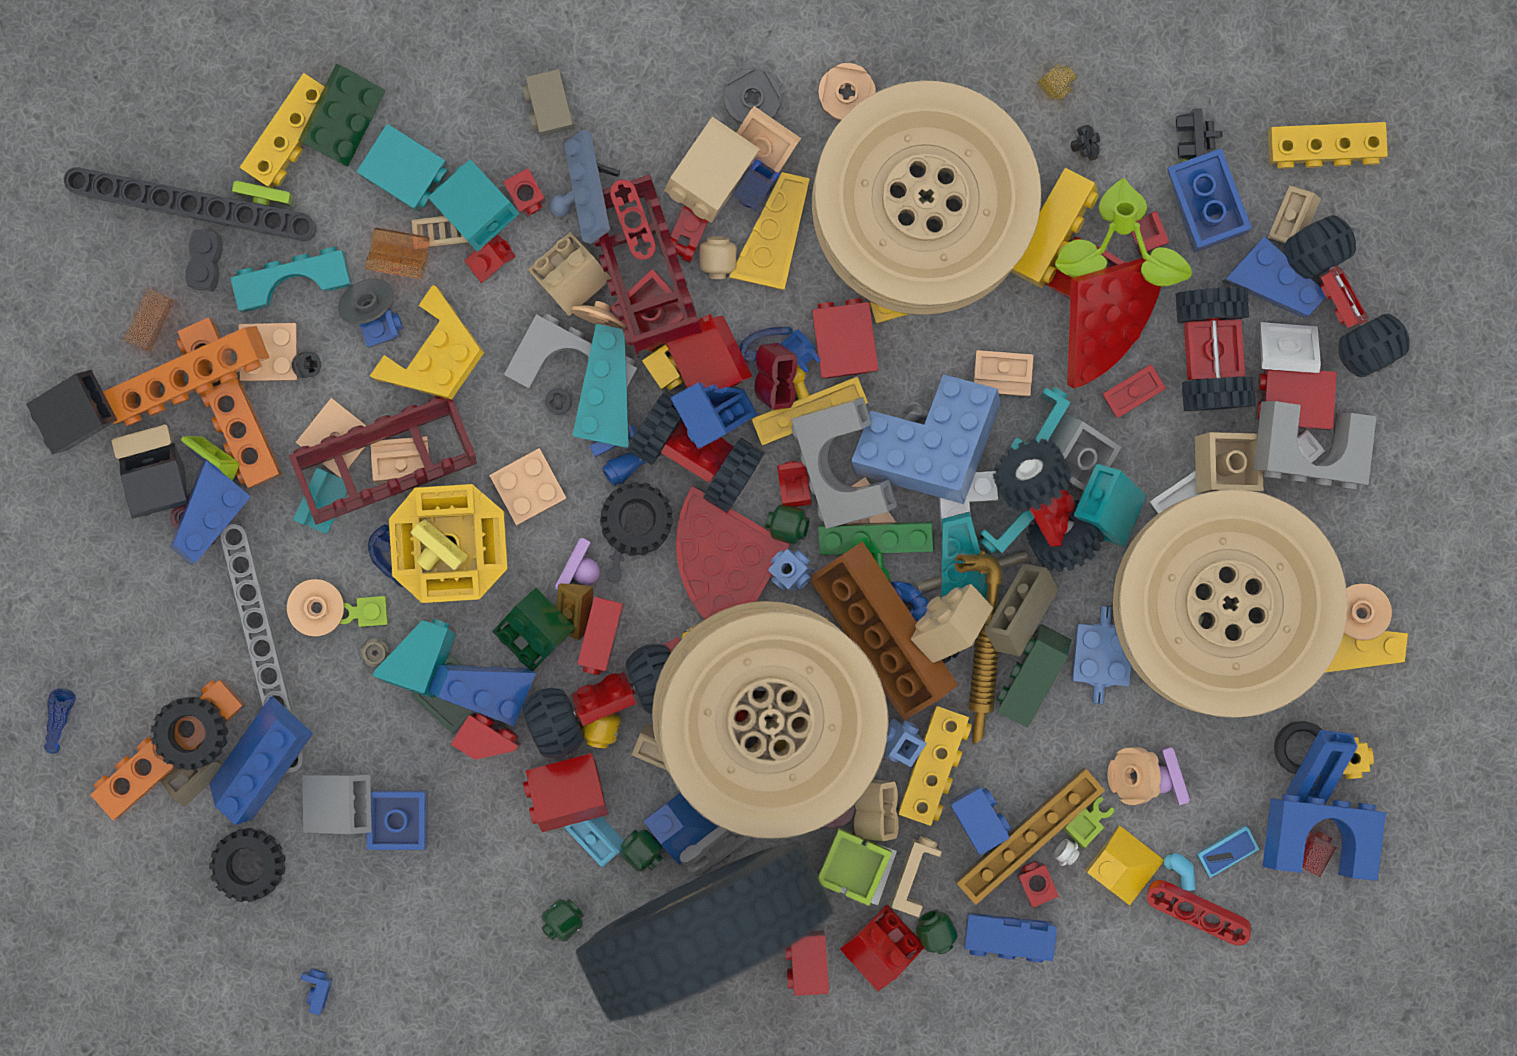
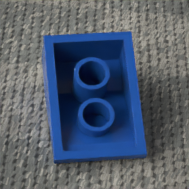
[1167,148,1252,253]

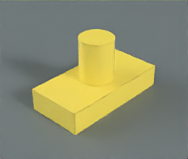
[411,519,469,570]

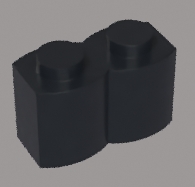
[186,230,223,292]

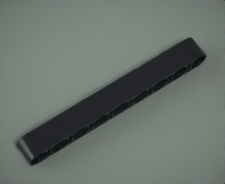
[64,167,317,241]

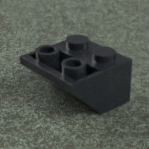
[119,443,188,519]

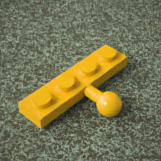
[751,364,868,446]

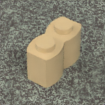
[853,780,899,841]

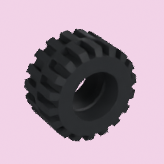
[600,482,673,556]
[151,697,228,770]
[209,828,286,902]

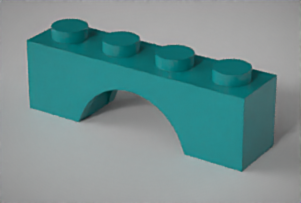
[230,247,353,313]

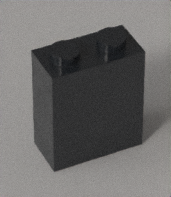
[26,370,117,455]

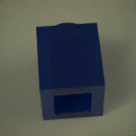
[732,159,781,211]

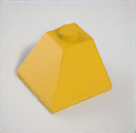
[1085,825,1164,905]

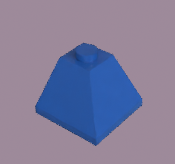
[644,792,719,865]

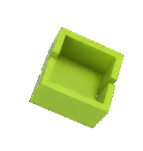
[818,828,892,906]

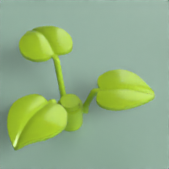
[1055,178,1192,286]

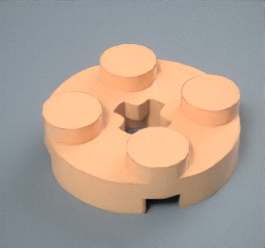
[818,63,876,121]
[1107,747,1161,805]

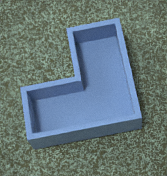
[851,374,1001,504]

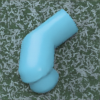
[1164,853,1196,891]

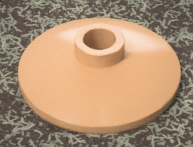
[571,301,626,329]
[287,579,344,636]
[1344,584,1392,640]

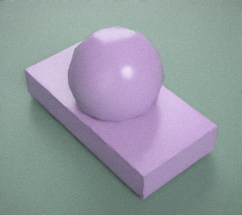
[555,538,600,590]
[1159,746,1190,805]

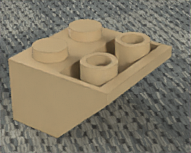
[527,232,612,316]

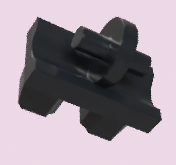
[1175,108,1223,160]

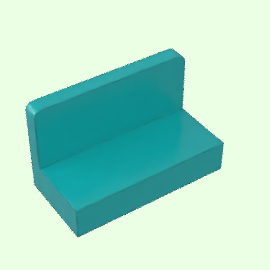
[293,468,347,534]

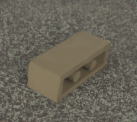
[985,563,1059,657]

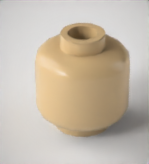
[699,236,737,279]

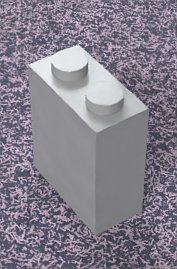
[302,774,372,834]

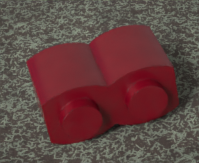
[754,343,797,410]

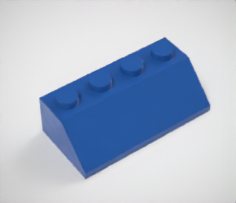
[209,696,313,825]

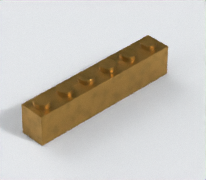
[955,767,1105,905]

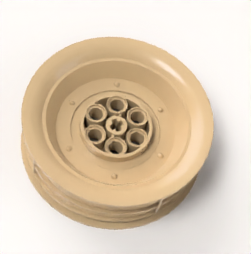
[812,81,1041,315]
[1112,490,1347,717]
[652,601,888,839]

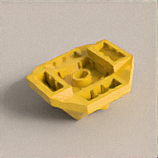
[389,484,508,603]

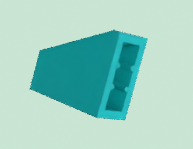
[373,619,456,698]

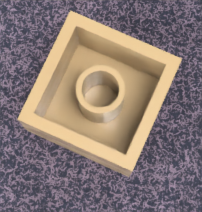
[1195,432,1263,494]
[911,584,993,663]

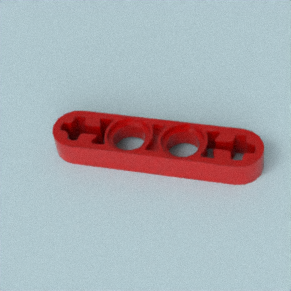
[1147,880,1252,946]

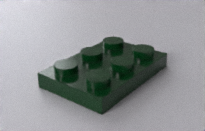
[298,64,386,167]

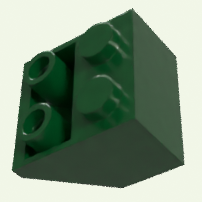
[492,587,576,671]

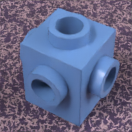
[768,549,815,591]
[884,718,927,767]

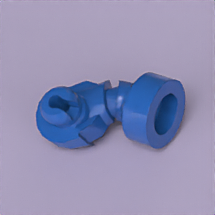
[890,581,929,622]

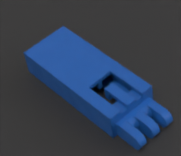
[1286,730,1358,804]

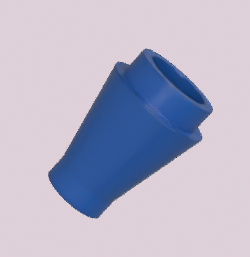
[602,452,646,487]

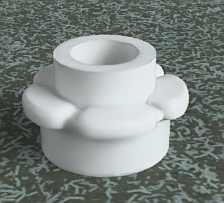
[1053,839,1079,866]

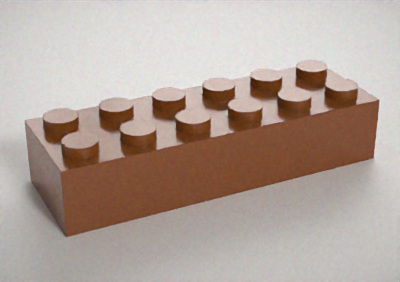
[810,541,958,721]

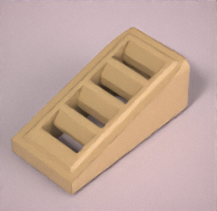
[411,216,469,248]

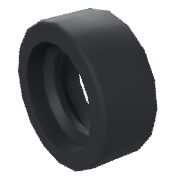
[1274,721,1323,774]

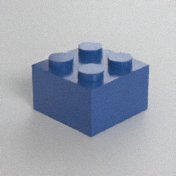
[948,785,1011,855]
[367,790,428,850]

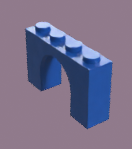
[1262,794,1386,881]

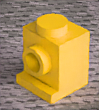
[642,345,684,391]

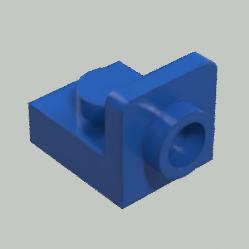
[360,308,403,348]
[301,968,333,1015]

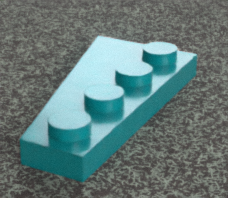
[572,324,629,448]
[941,511,987,600]

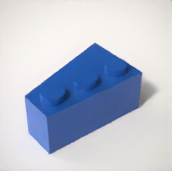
[1222,237,1326,318]
[671,383,758,449]
[169,460,251,565]
[428,665,536,726]
[963,912,1057,963]

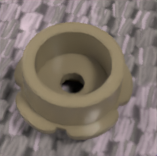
[361,639,389,667]

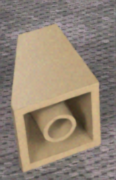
[664,117,760,223]

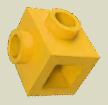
[1343,737,1374,779]

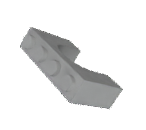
[504,313,638,390]
[792,397,897,529]
[1253,401,1376,490]

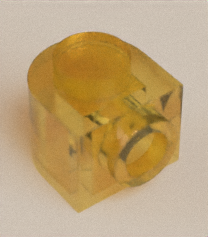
[1037,64,1077,101]

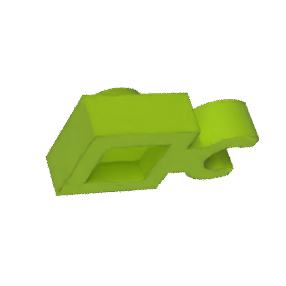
[339,596,388,627]
[1063,797,1114,848]

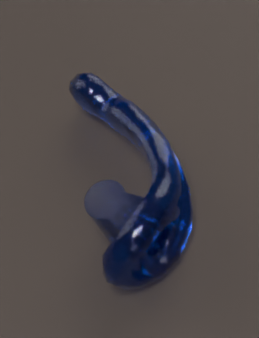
[739,327,793,362]
[368,524,404,588]
[44,688,76,754]

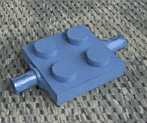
[1071,606,1131,704]

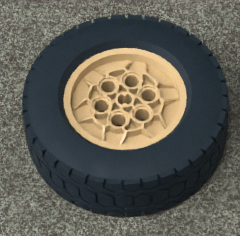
[576,842,833,1022]

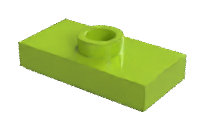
[232,181,293,206]

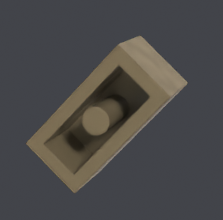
[522,69,574,136]

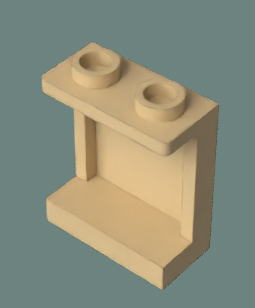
[890,836,942,917]

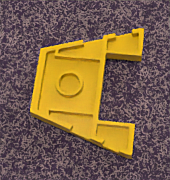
[370,285,484,400]

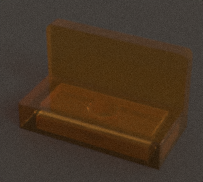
[365,227,430,279]
[124,288,175,352]

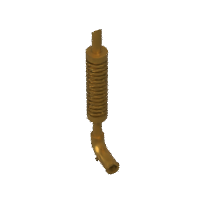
[955,551,1002,744]

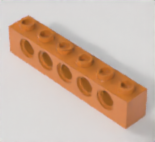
[176,317,283,489]
[103,326,270,426]
[90,679,246,820]

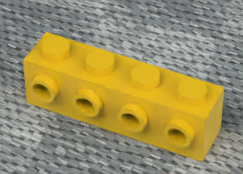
[240,73,324,188]
[1268,122,1388,169]
[1011,168,1099,288]
[897,705,972,826]

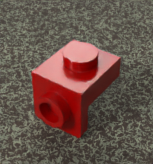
[464,235,516,283]
[777,461,811,507]

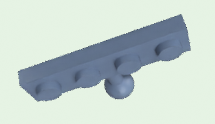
[549,130,610,244]

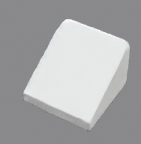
[1297,429,1325,463]

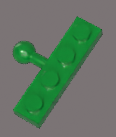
[818,521,935,581]

